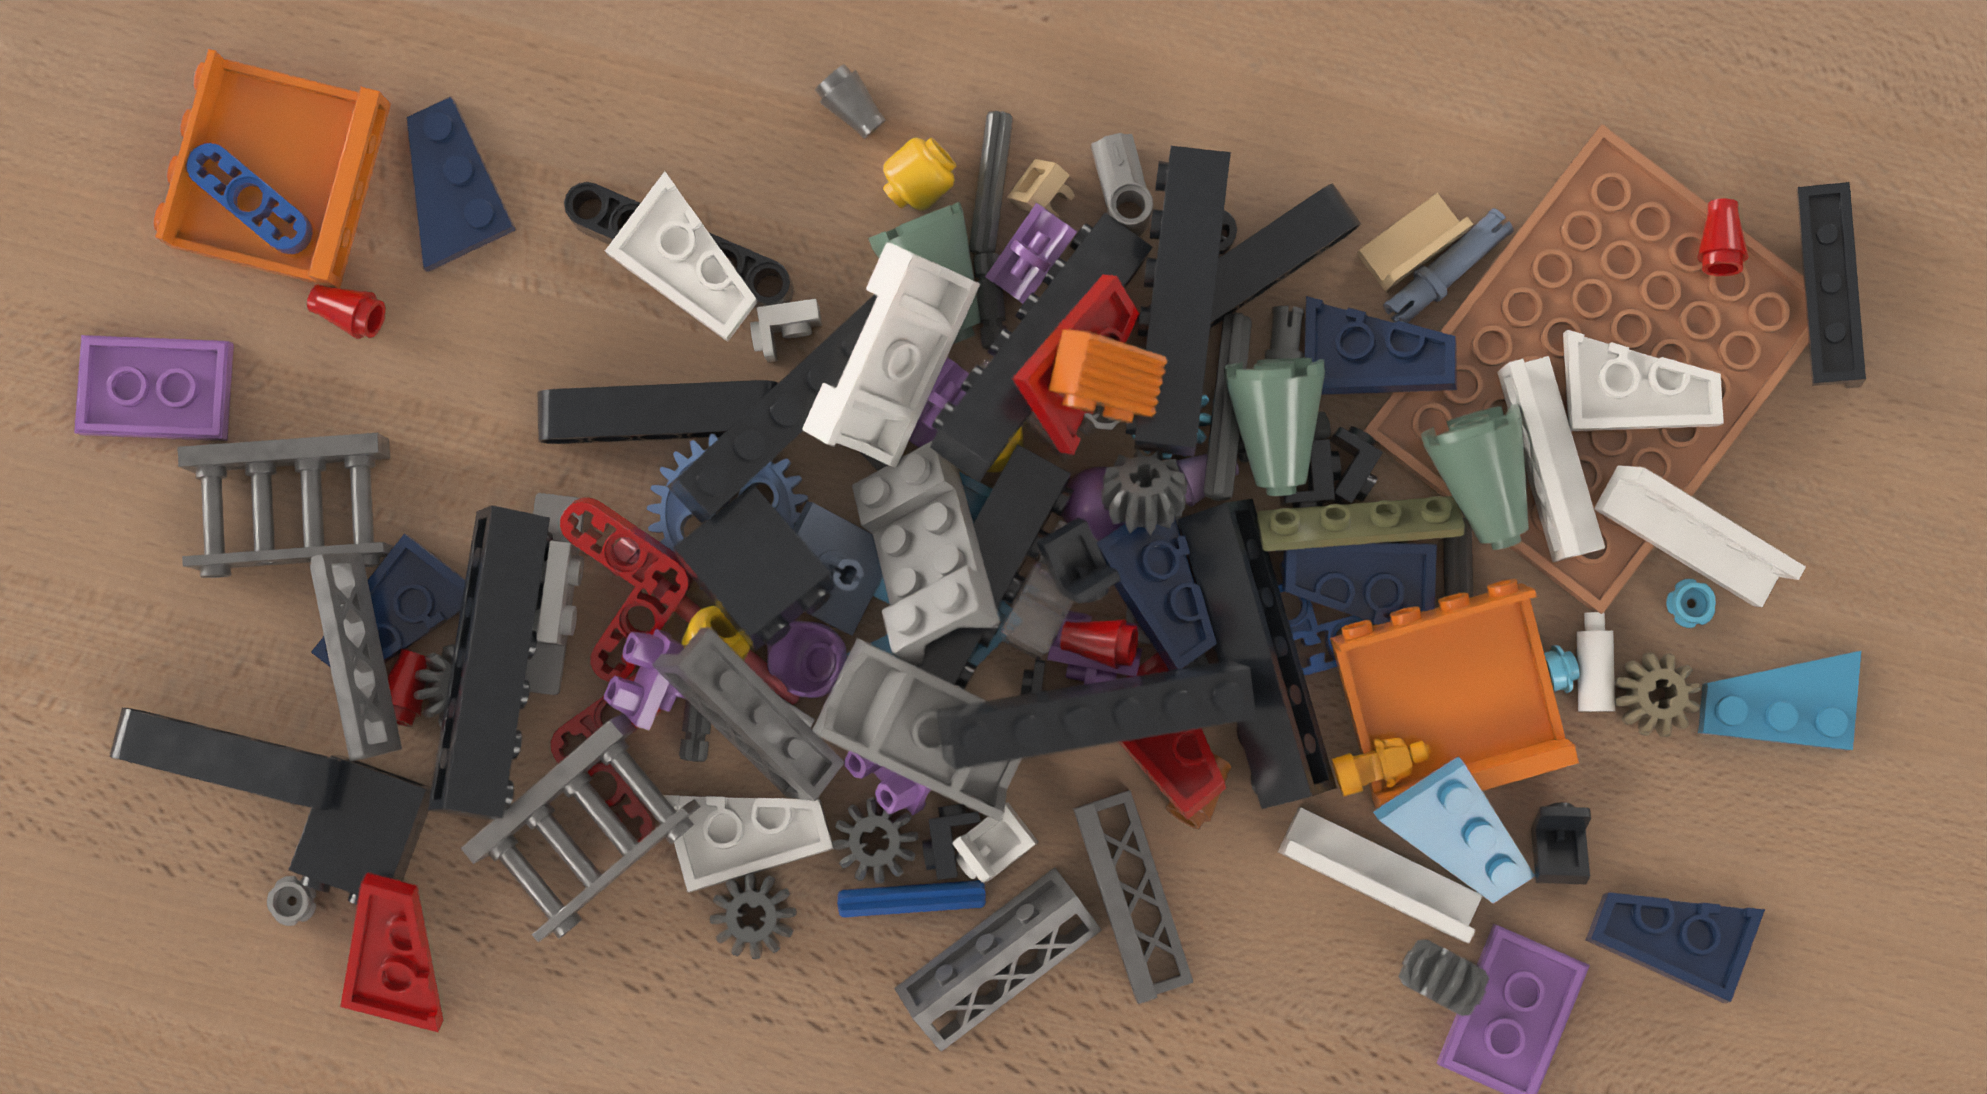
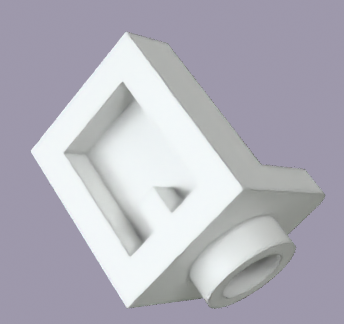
[750,299,822,362]

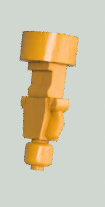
[1331,738,1431,797]

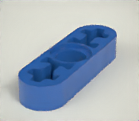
[187,143,312,254]

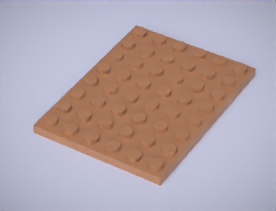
[1363,124,1809,614]

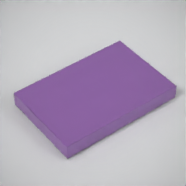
[74,335,234,441]
[1436,924,1590,1094]

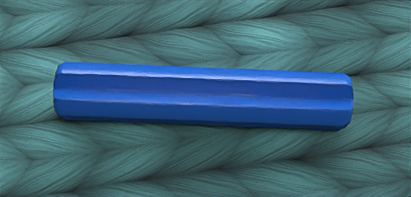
[837,880,986,918]

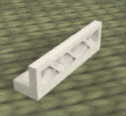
[1497,356,1605,563]
[1594,465,1806,607]
[1278,807,1482,943]

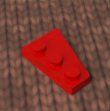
[1012,275,1139,455]
[340,872,444,1032]

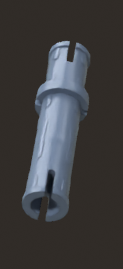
[1383,208,1514,323]

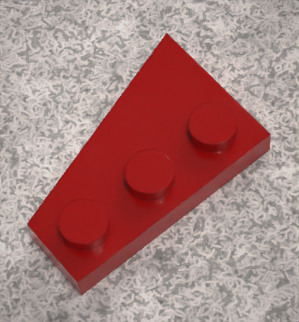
[1118,652,1226,820]

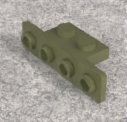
[1257,496,1465,551]

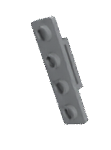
[525,493,585,695]

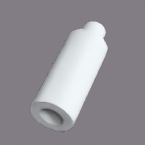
[1576,612,1615,712]

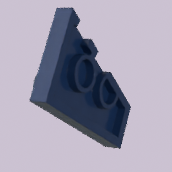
[1305,296,1457,395]
[1096,516,1217,671]
[311,534,465,668]
[1282,542,1437,625]

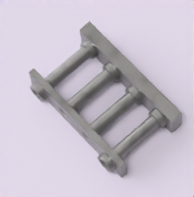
[178,433,394,578]
[461,714,701,942]

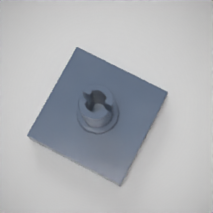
[793,501,883,636]

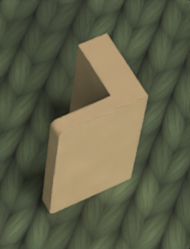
[1357,193,1473,292]

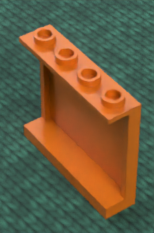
[154,49,391,288]
[1330,579,1579,809]

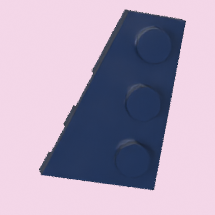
[407,96,516,272]
[1586,892,1765,1003]

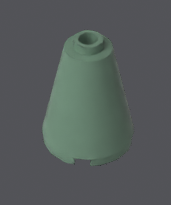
[868,202,981,344]
[1224,358,1325,496]
[1421,405,1529,550]

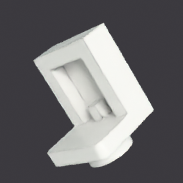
[953,803,1039,883]

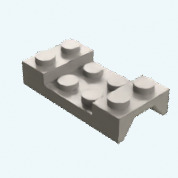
[852,441,1000,666]
[812,638,1022,821]

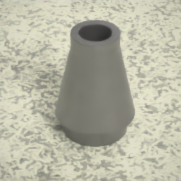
[815,64,886,139]

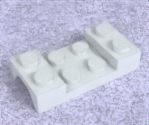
[802,242,980,468]

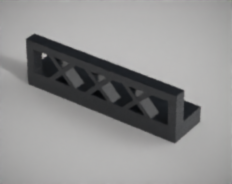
[1797,182,1866,388]

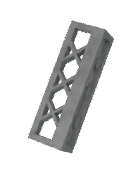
[310,553,402,761]
[652,628,845,801]
[1073,790,1193,1004]
[894,867,1102,1052]

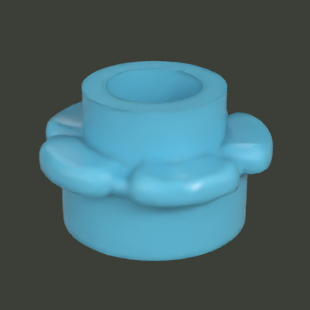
[1666,579,1716,628]
[1544,645,1580,693]

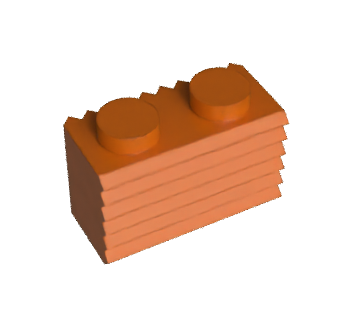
[1049,330,1168,423]

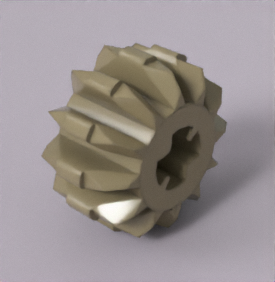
[1615,652,1701,737]

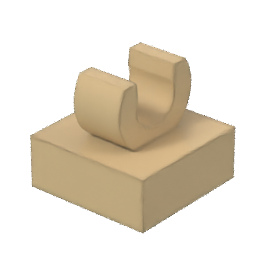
[1006,159,1075,218]

